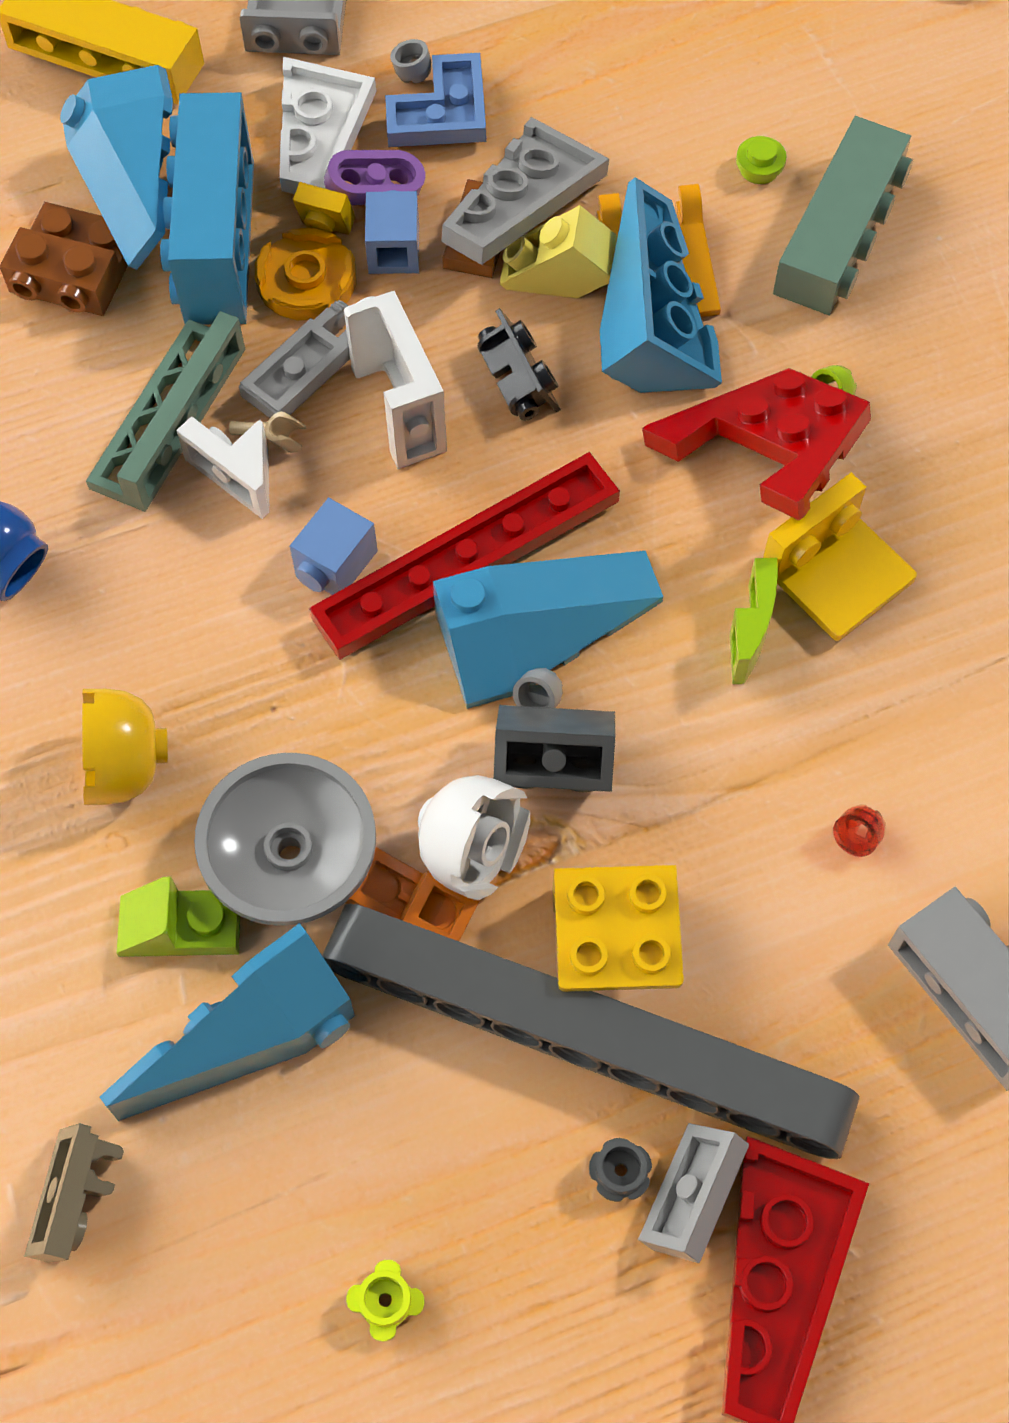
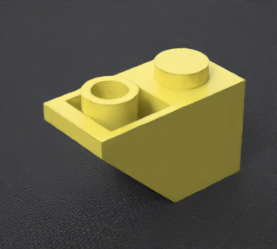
[499,205,618,298]

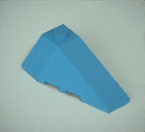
[433,550,663,709]
[100,923,355,1121]

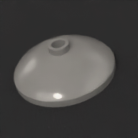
[194,753,376,926]

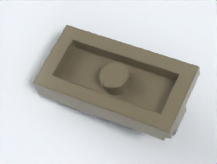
[24,1123,124,1263]

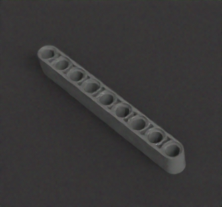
[322,904,860,1159]

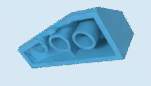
[60,65,173,270]
[600,177,722,393]

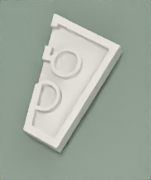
[279,57,376,194]

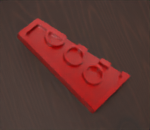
[722,1136,870,1423]

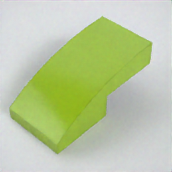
[729,558,778,684]

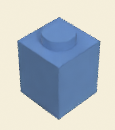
[365,190,419,274]
[290,497,378,595]

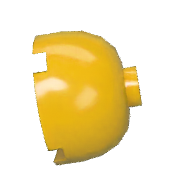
[82,688,168,805]

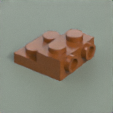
[0,201,128,316]

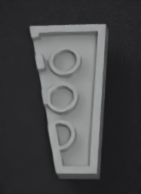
[441,117,609,265]

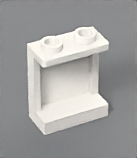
[344,291,447,469]

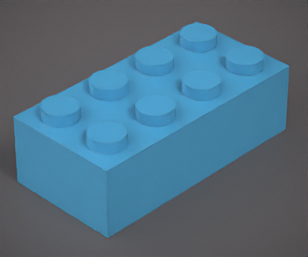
[160,92,254,325]

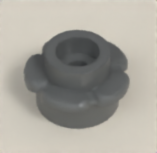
[589,1138,652,1202]

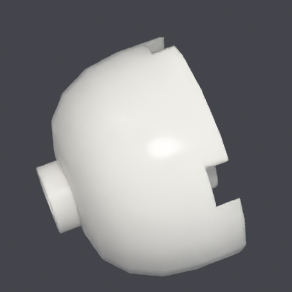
[418,775,530,900]

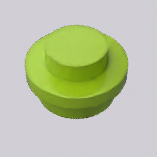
[736,136,787,184]

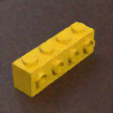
[0,0,205,105]

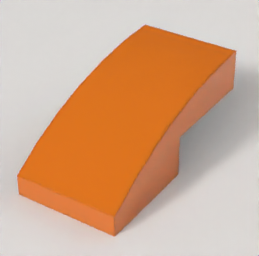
[345,847,480,941]

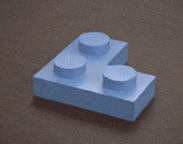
[385,53,487,147]

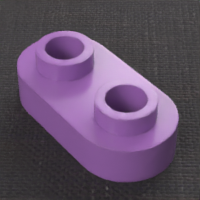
[324,150,425,205]

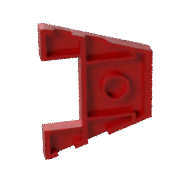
[642,368,871,520]

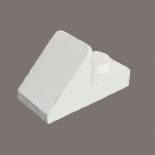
[176,416,270,519]

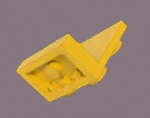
[763,472,917,641]
[552,865,684,992]

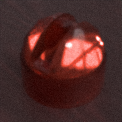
[833,804,886,857]

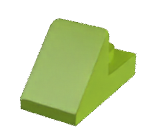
[117,877,240,957]

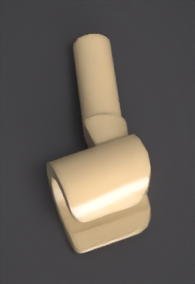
[229,412,306,453]

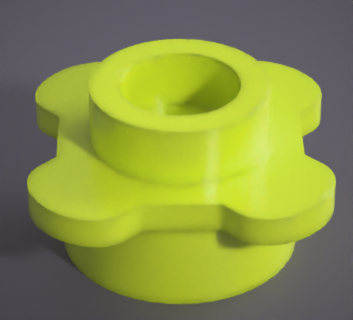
[346,1260,425,1342]

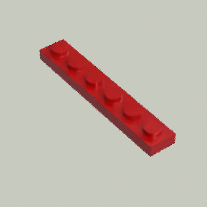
[309,452,620,660]

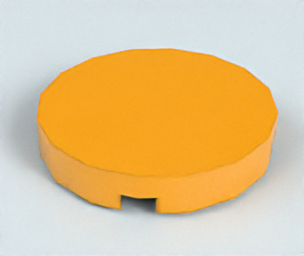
[255,228,357,321]

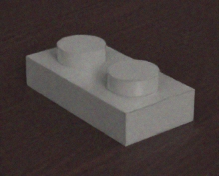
[638,1123,749,1263]

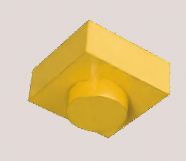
[293,182,355,235]

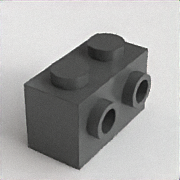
[493,705,616,792]

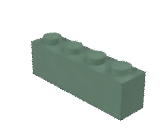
[773,116,913,316]

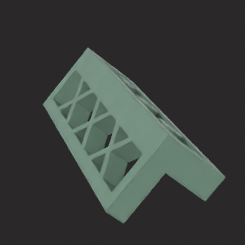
[86,311,245,512]

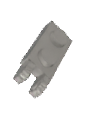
[239,300,350,418]

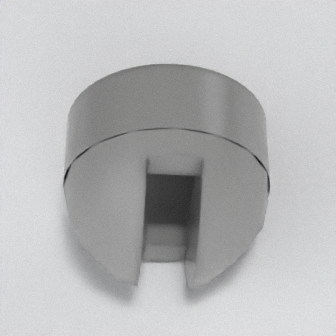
[390,39,432,84]
[513,668,563,708]

